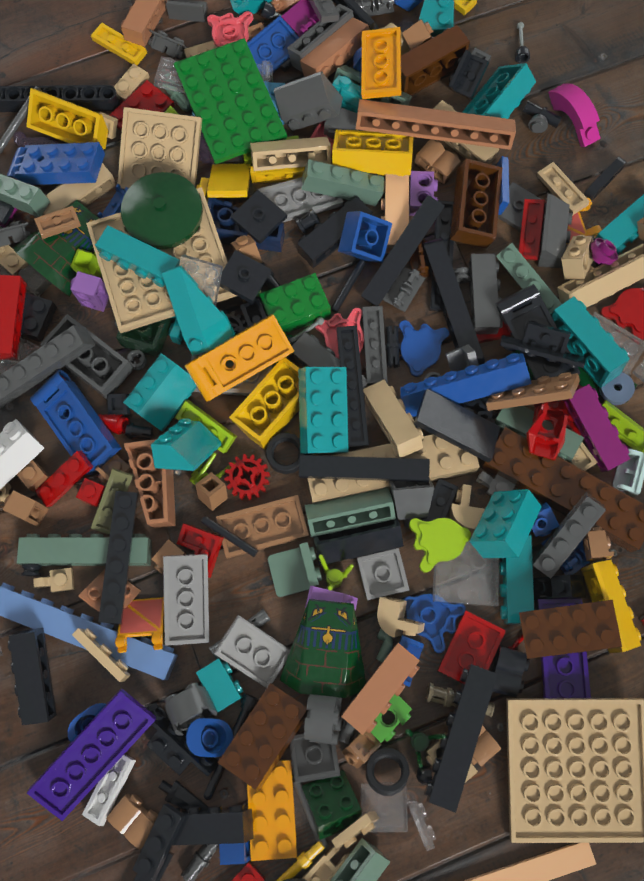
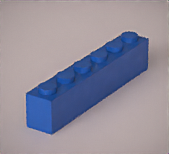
[400,353,532,417]

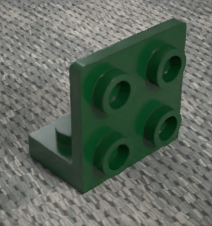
[302,770,362,840]

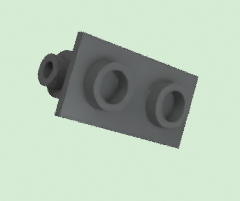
[148,30,187,60]
[0,221,31,247]

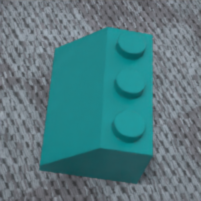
[123,353,197,432]
[151,418,221,471]

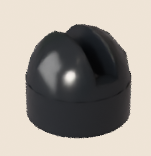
[416,765,433,785]

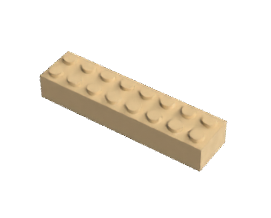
[307,435,480,504]

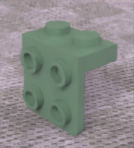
[268,542,322,597]

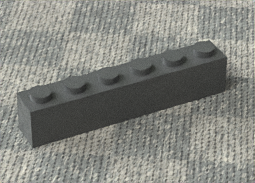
[0,325,95,409]

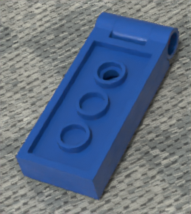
[7,142,105,185]
[30,370,122,475]

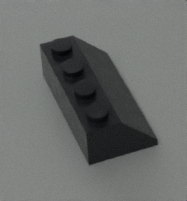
[313,510,404,566]

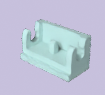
[612,449,644,497]

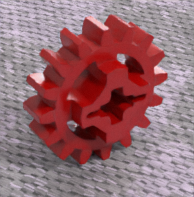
[224,454,270,500]

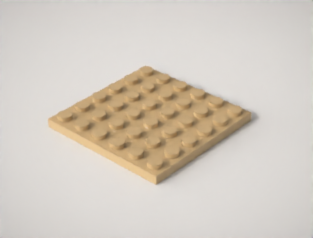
[86,187,236,333]
[506,698,644,843]

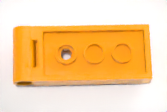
[184,314,295,402]

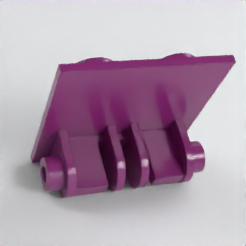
[281,0,319,37]

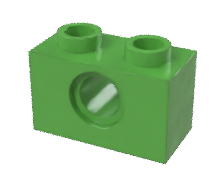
[371,694,412,743]

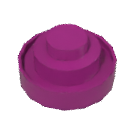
[590,238,618,265]

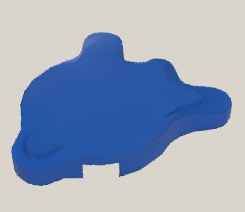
[399,320,449,377]
[403,593,466,653]

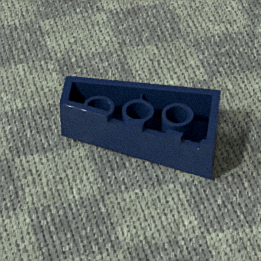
[208,198,285,252]

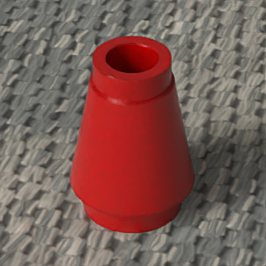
[98,414,129,435]

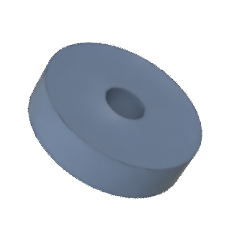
[599,372,635,405]

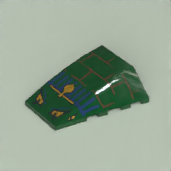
[12,200,99,297]
[280,599,366,698]

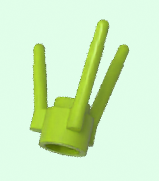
[189,453,235,485]
[319,554,354,591]

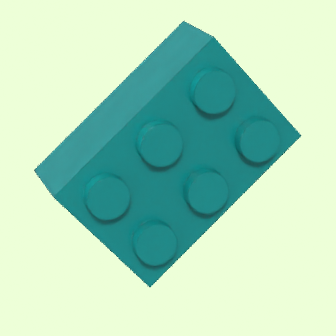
[469,489,542,558]

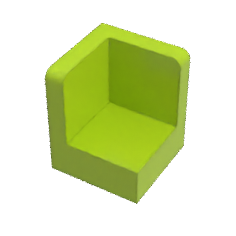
[70,249,102,278]

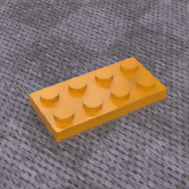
[361,27,401,99]
[247,759,297,861]

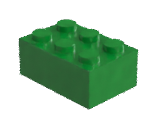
[259,273,331,334]

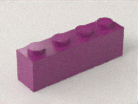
[562,384,630,472]

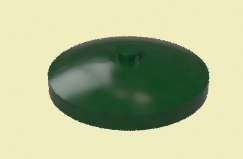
[121,172,203,249]

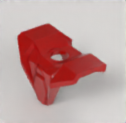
[526,401,568,460]

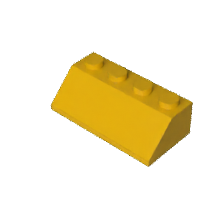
[26,88,108,150]
[332,129,413,176]
[229,357,300,450]
[581,559,641,653]

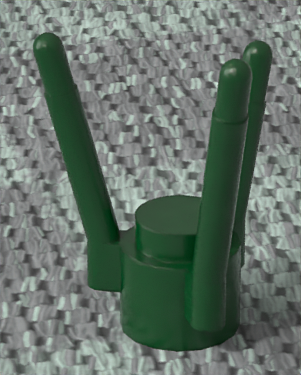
[405,729,446,768]

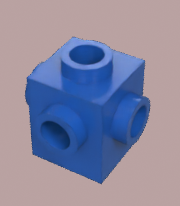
[530,502,560,537]

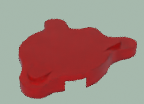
[600,287,644,342]

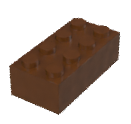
[401,25,470,96]
[450,158,503,249]
[519,600,622,659]
[218,683,308,792]

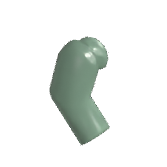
[376,628,393,662]

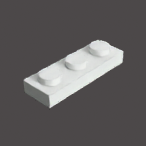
[82,754,136,826]

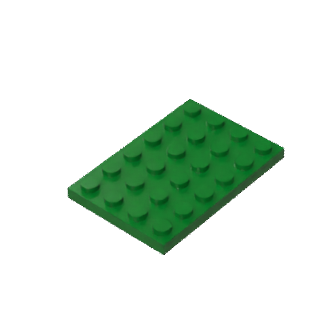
[173,38,287,164]

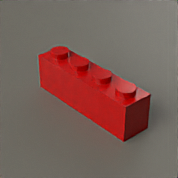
[0,275,27,360]

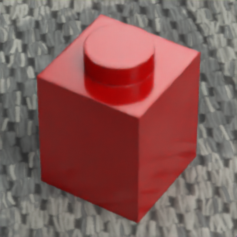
[76,478,105,508]

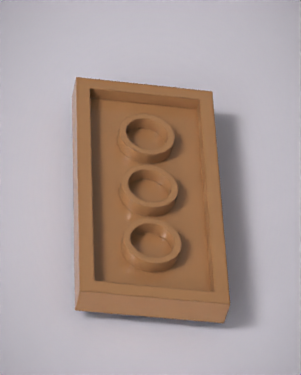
[486,372,580,411]
[216,495,309,559]

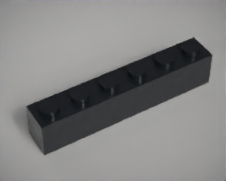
[424,664,498,813]

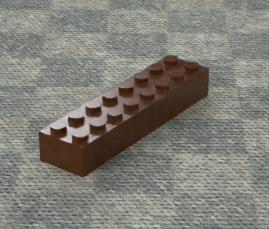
[481,427,644,553]

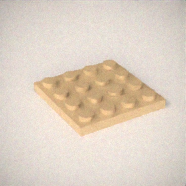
[117,107,202,189]

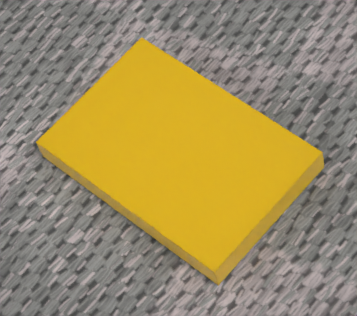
[207,164,251,198]

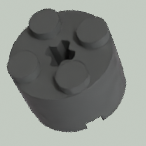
[165,683,217,735]
[304,694,342,745]

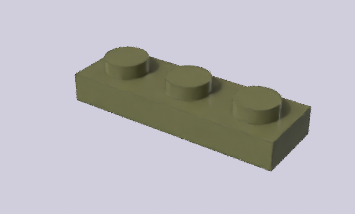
[91,468,133,535]

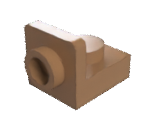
[95,454,132,485]
[342,732,382,768]

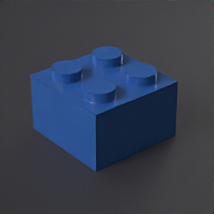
[338,211,392,262]

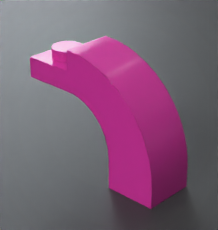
[548,84,601,147]

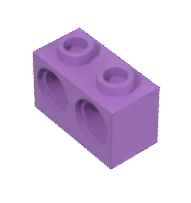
[409,171,438,216]
[70,271,109,312]

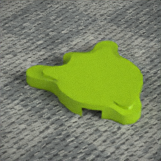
[409,518,471,573]

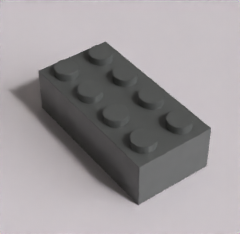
[40,314,134,400]

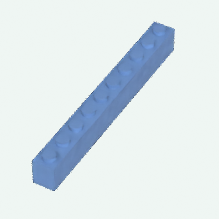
[0,582,178,680]

